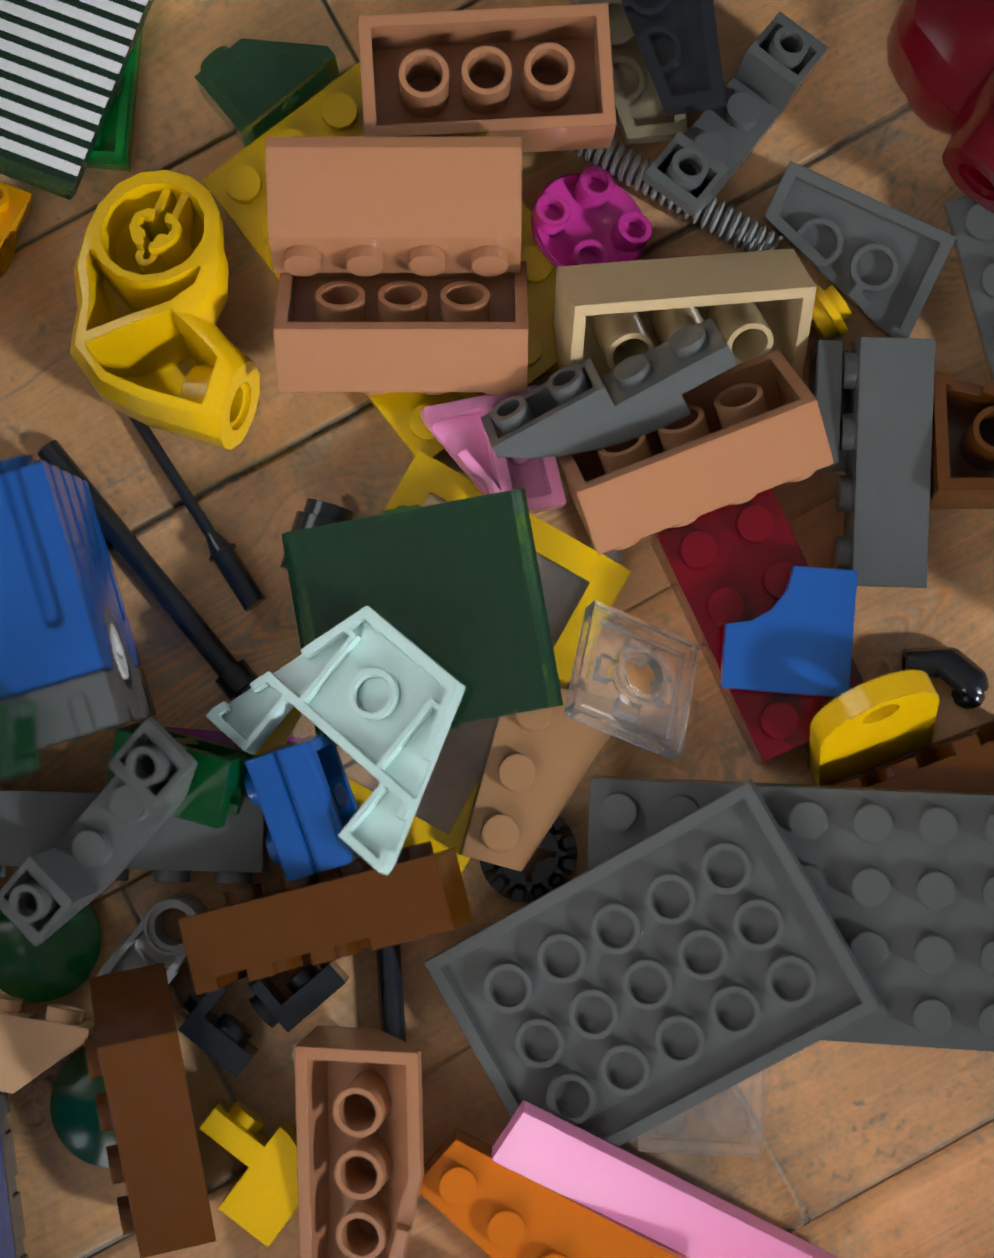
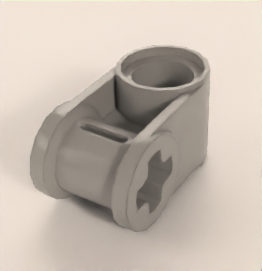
[97,894,207,987]

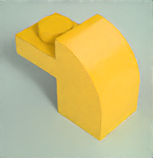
[199,1099,298,1247]

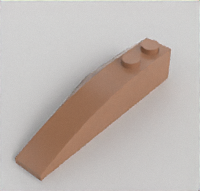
[294,1025,424,1258]

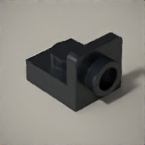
[248,960,349,1032]
[178,982,259,1077]

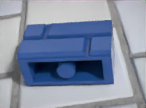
[244,732,360,881]

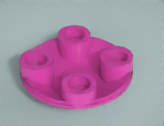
[531,166,652,267]

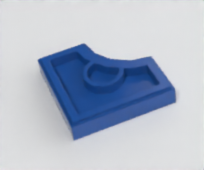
[719,566,858,698]

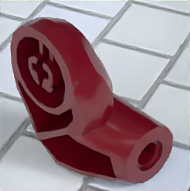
[887,0,994,213]

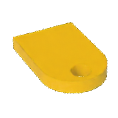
[809,670,939,785]

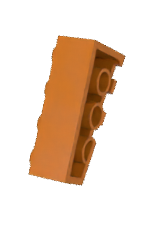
[420,1128,687,1258]

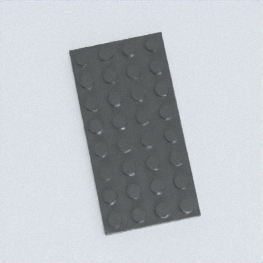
[588,776,994,1052]

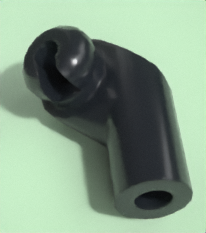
[901,647,989,709]

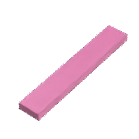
[492,1100,839,1258]

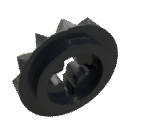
[480,816,578,903]

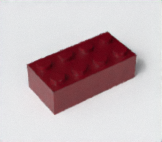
[651,488,864,763]

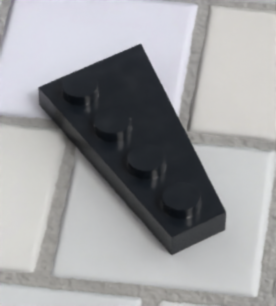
[621,0,727,116]

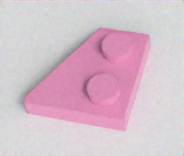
[420,385,567,519]

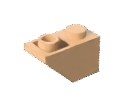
[0,994,96,1094]

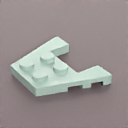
[206,605,466,875]

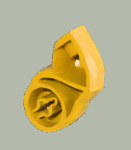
[70,170,260,450]

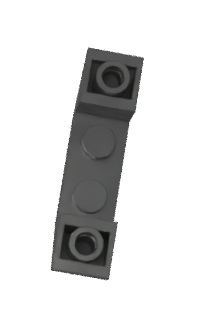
[642,12,828,216]
[0,717,198,946]

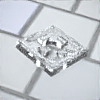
[564,600,701,760]

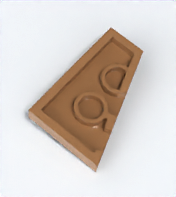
[459,675,630,872]

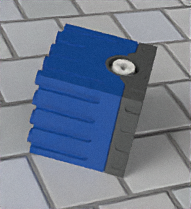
[0,455,156,761]

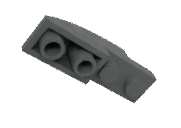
[481,317,738,458]

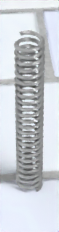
[569,138,783,252]

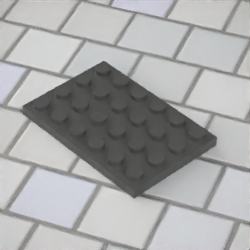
[424,779,881,1147]

